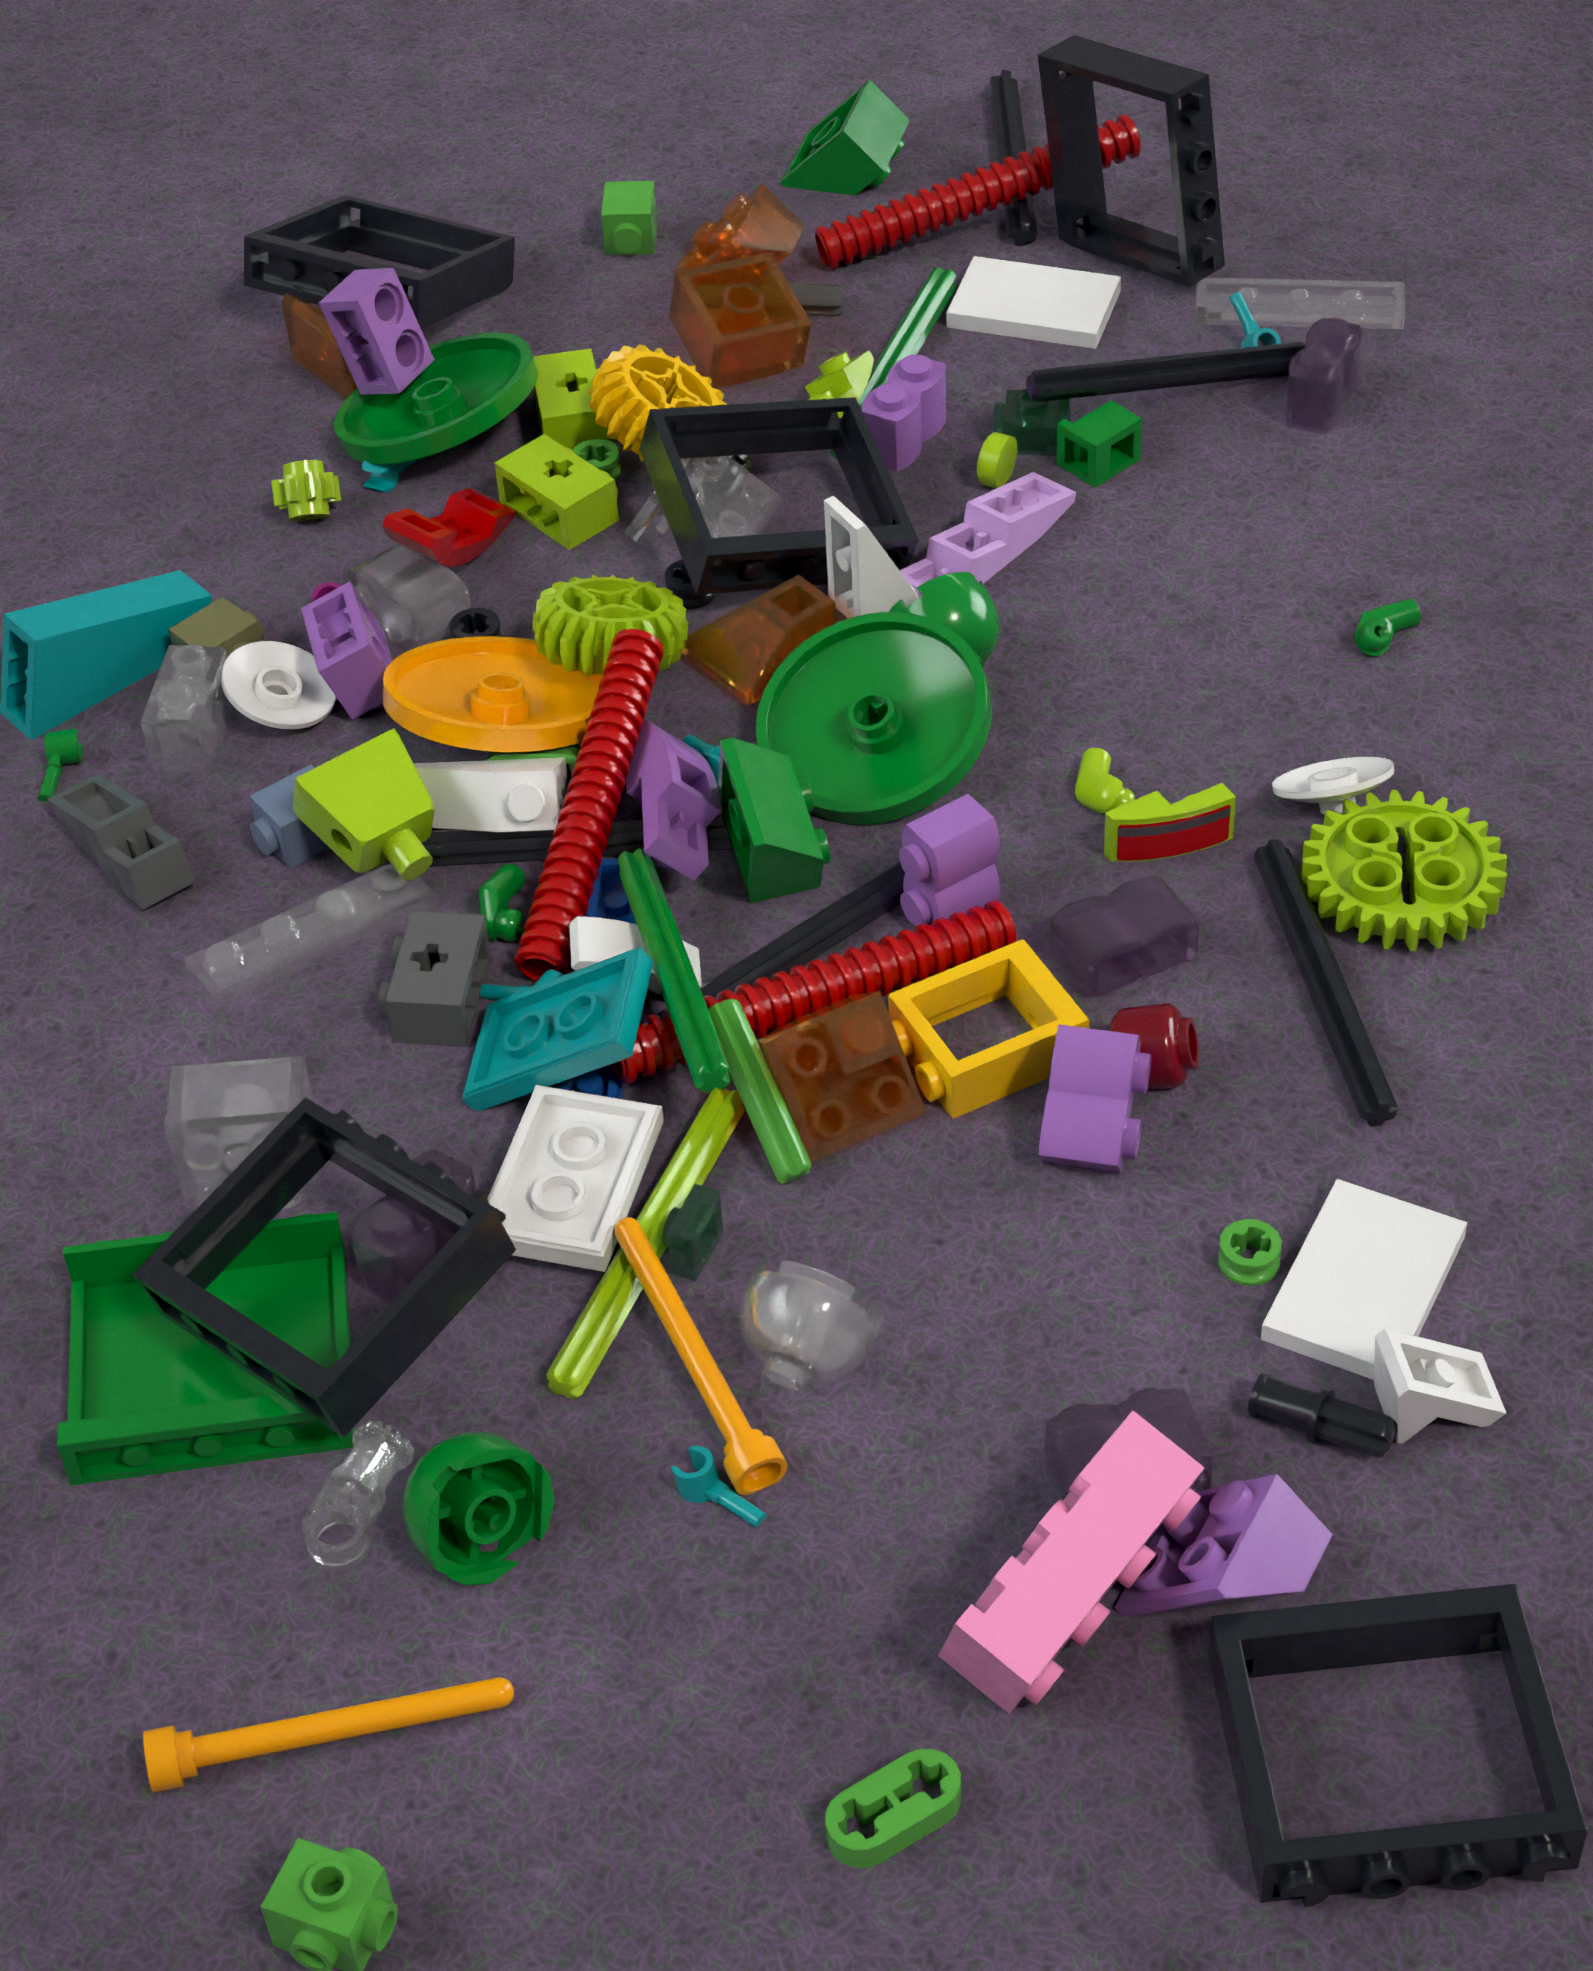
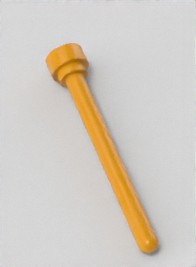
[614,1217,788,1495]
[143,1677,514,1793]

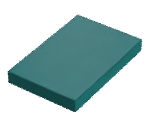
[462,947,654,1111]

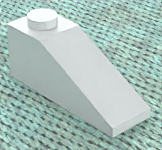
[824,496,919,626]
[413,757,568,832]

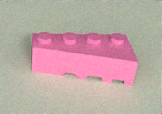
[938,1410,1205,1714]

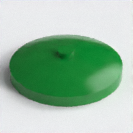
[334,332,538,464]
[756,612,992,825]

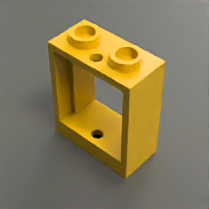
[884,939,1089,1119]

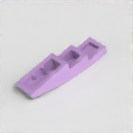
[900,472,1076,598]

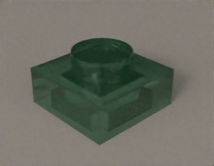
[662,1184,724,1281]

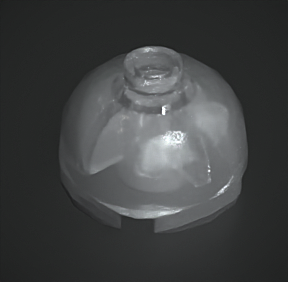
[739,1259,885,1390]

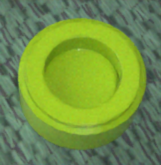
[977,432,1017,489]

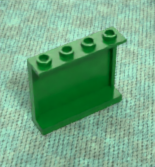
[57,1211,356,1486]

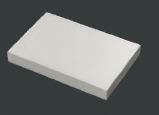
[946,256,1121,349]
[487,1085,664,1272]
[1261,1179,1467,1380]

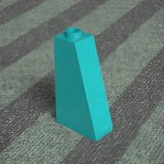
[0,570,212,740]

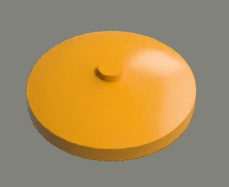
[383,636,603,752]

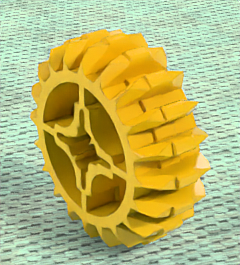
[589,344,727,470]

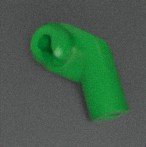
[1353,598,1421,657]
[478,864,526,943]

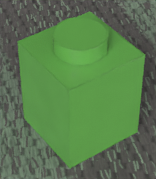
[601,181,658,255]

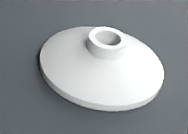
[221,641,336,729]
[1272,757,1395,814]

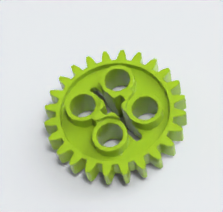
[1301,790,1507,951]

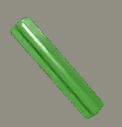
[708,999,811,1184]

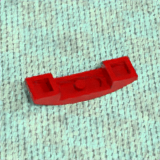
[382,488,517,567]

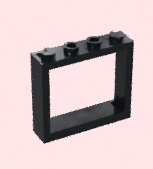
[1038,35,1225,287]
[244,195,515,330]
[639,397,919,595]
[133,1097,516,1437]
[1208,1584,1587,1908]

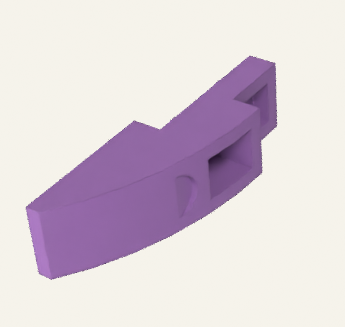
[626,719,721,881]

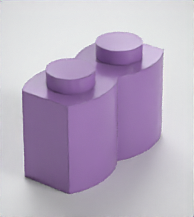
[862,354,946,472]
[899,794,1000,926]
[1038,1024,1151,1173]

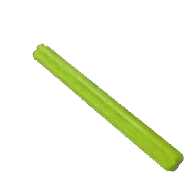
[546,1088,744,1400]

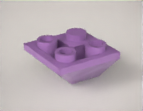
[1114,1474,1333,1617]

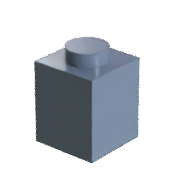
[250,765,329,869]

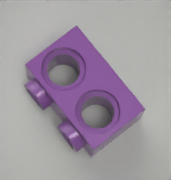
[319,268,434,394]
[301,581,393,720]

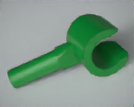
[38,729,83,802]

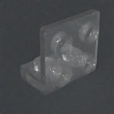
[624,456,783,544]

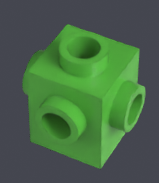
[261,1838,398,1971]

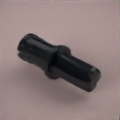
[1248,1372,1396,1458]

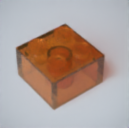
[669,252,812,388]

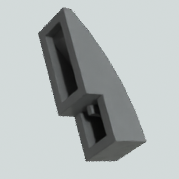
[47,774,196,910]

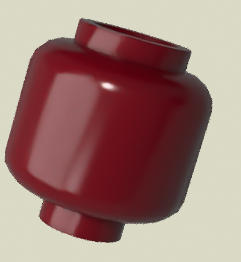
[1109,1003,1199,1091]

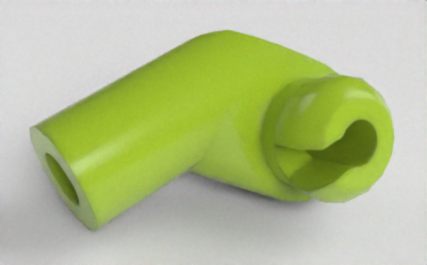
[1075,748,1135,814]

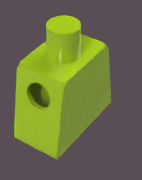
[293,728,435,881]

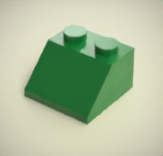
[780,79,910,196]
[718,738,831,904]

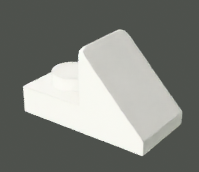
[1374,1328,1506,1444]

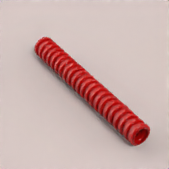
[815,114,1141,270]
[514,629,664,981]
[610,900,1017,1084]

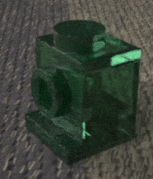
[993,388,1071,456]

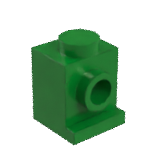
[1057,400,1142,488]

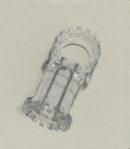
[302,1420,414,1571]

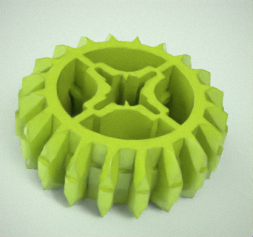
[532,574,688,676]

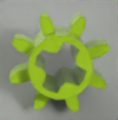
[271,460,341,522]

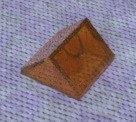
[282,293,358,399]

